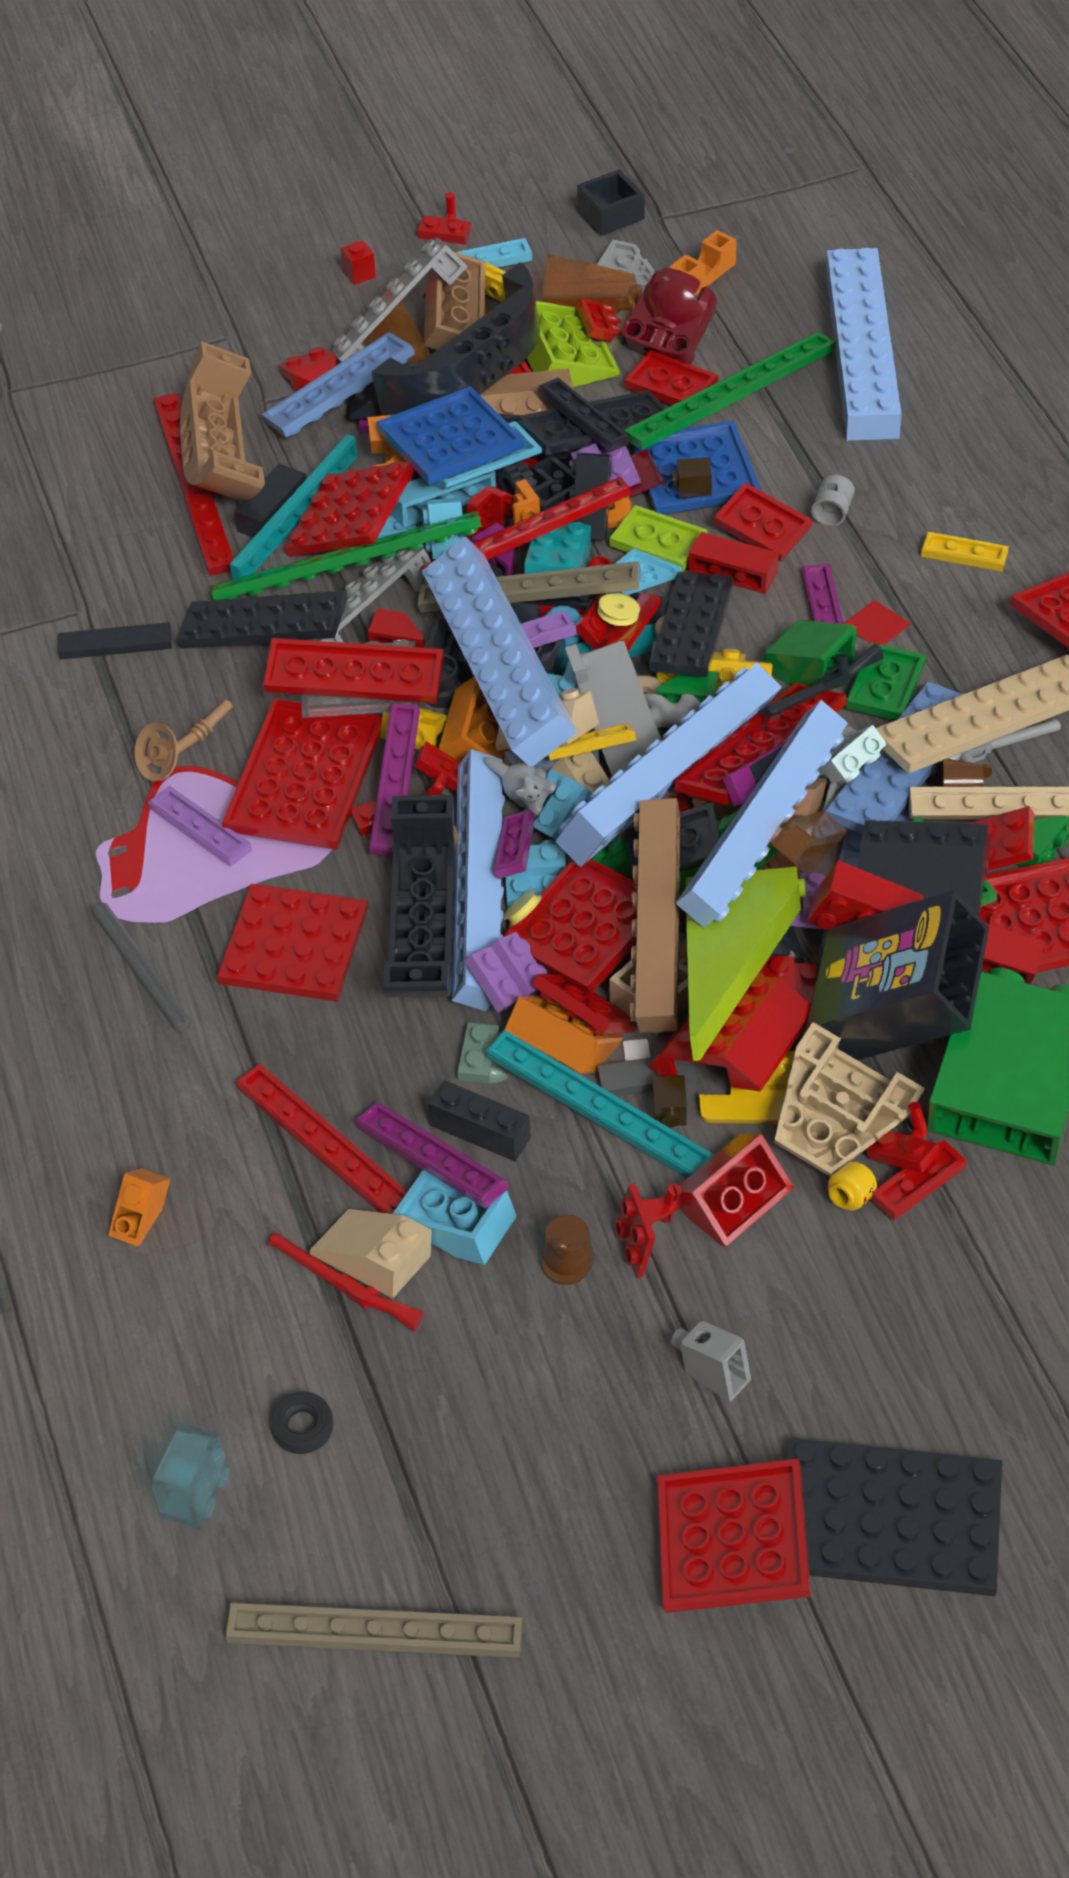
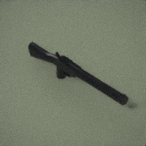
[763,643,884,721]

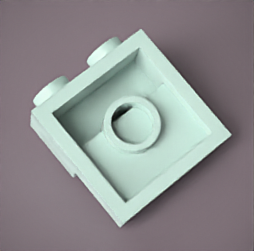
[817,725,887,784]

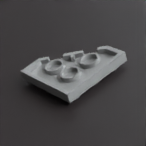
[585,240,654,302]

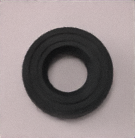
[270,1392,334,1454]

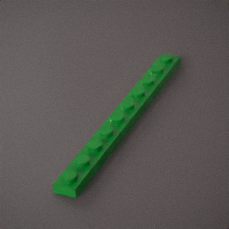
[624,332,836,450]
[211,511,482,600]

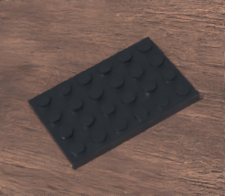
[787,1438,1002,1597]

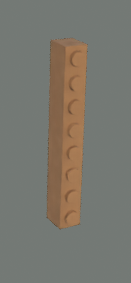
[630,798,680,1033]

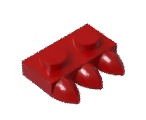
[576,298,623,341]

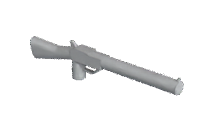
[927,718,1061,778]

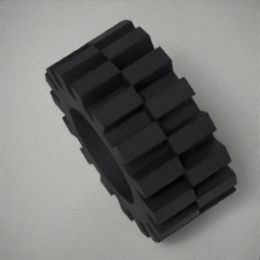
[496,460,537,496]

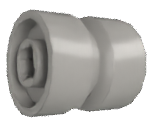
[811,475,855,527]

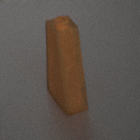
[542,254,642,310]
[771,811,848,874]

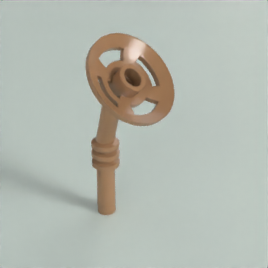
[135,699,233,781]

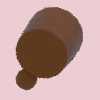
[935,758,992,787]
[541,1214,594,1285]

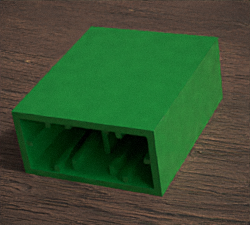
[927,968,1069,1166]

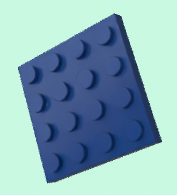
[377,386,524,484]
[631,420,761,515]

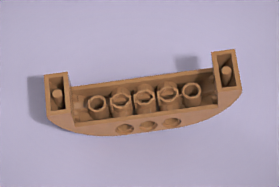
[180,341,265,502]

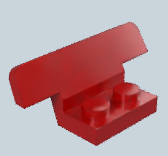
[575,593,661,651]

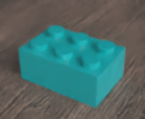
[525,522,591,597]

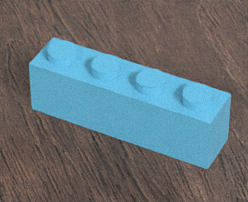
[390,470,496,528]

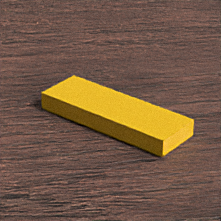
[921,532,1009,572]
[548,723,636,761]

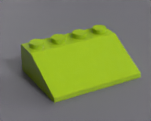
[527,301,620,387]

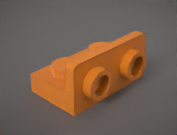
[512,479,540,547]

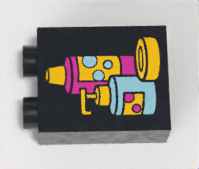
[806,890,990,1060]

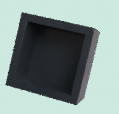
[577,169,645,235]

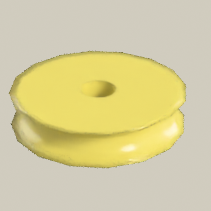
[597,593,640,626]
[502,888,542,927]

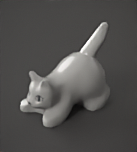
[645,694,701,729]
[484,757,556,815]

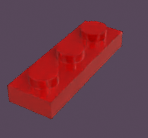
[871,1139,967,1221]

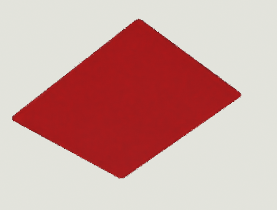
[844,600,911,645]

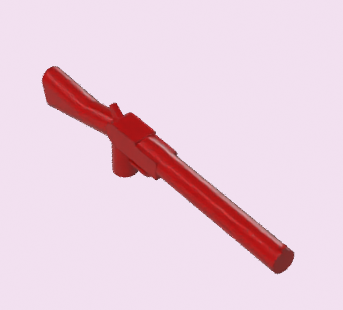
[267,1232,423,1332]

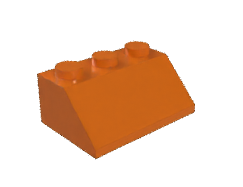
[439,676,509,764]
[505,995,623,1075]

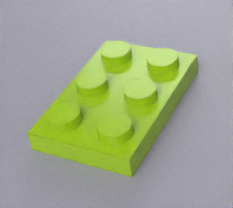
[609,505,708,572]

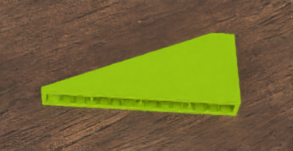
[685,866,806,1061]

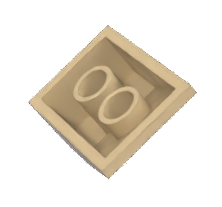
[310,1209,432,1298]

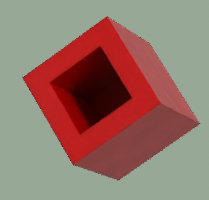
[340,240,376,285]

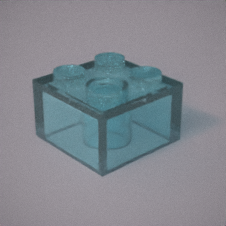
[151,1423,229,1529]

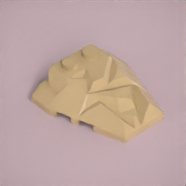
[774,1022,925,1177]

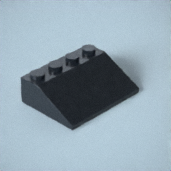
[858,820,991,916]

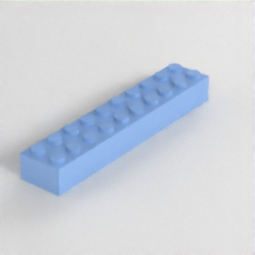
[826,248,902,441]
[422,536,578,766]
[555,663,782,867]

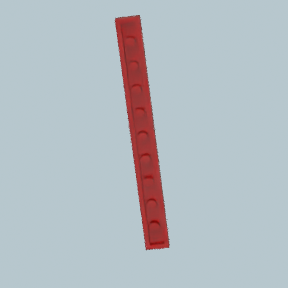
[153,392,234,576]

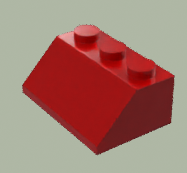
[679,1134,794,1247]

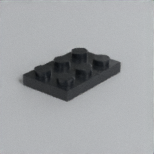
[625,803,721,872]

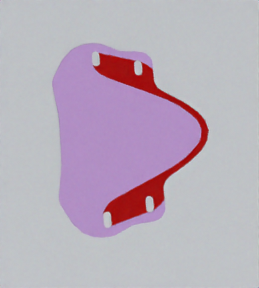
[96,766,333,923]

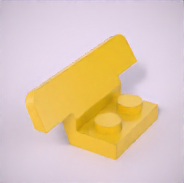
[699,1051,795,1124]

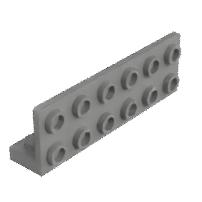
[332,238,468,362]
[311,548,431,643]
[565,641,680,799]

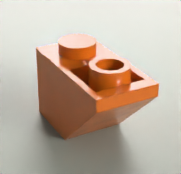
[108,1168,171,1246]

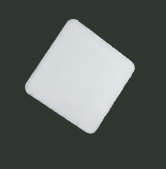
[623,1039,651,1061]

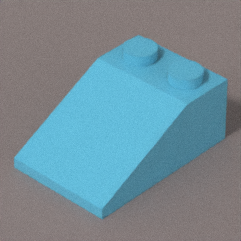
[393,1170,517,1265]

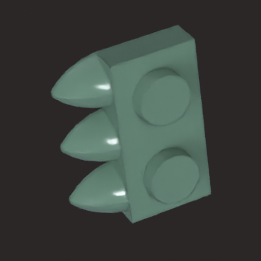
[457,1022,509,1083]

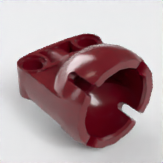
[622,268,717,364]

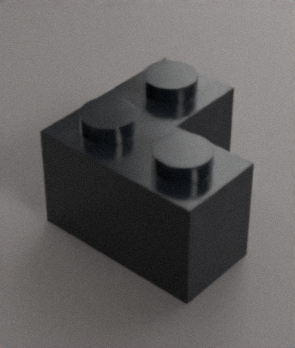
[531,455,575,512]

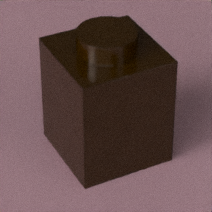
[672,457,712,498]
[652,1075,687,1128]

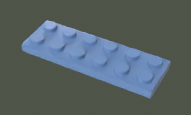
[261,332,415,437]

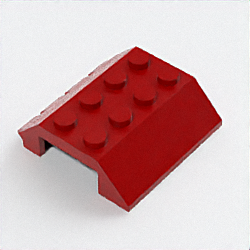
[649,975,811,1092]

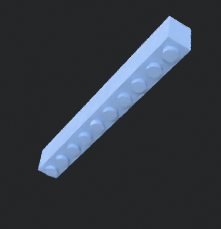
[676,700,848,928]
[452,749,505,1011]

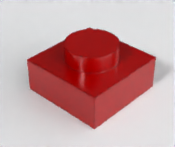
[350,799,377,836]

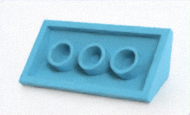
[434,421,542,488]

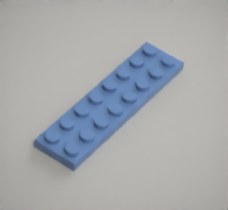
[825,682,963,834]

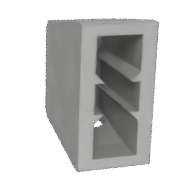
[671,1321,751,1403]

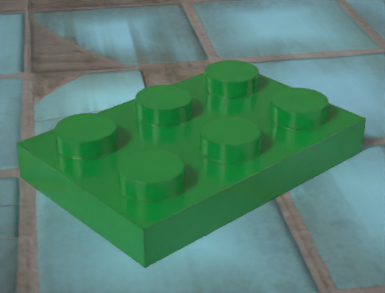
[846,642,927,721]

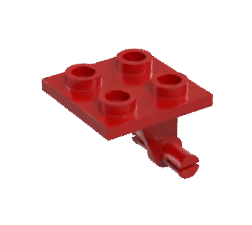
[615,1183,682,1278]

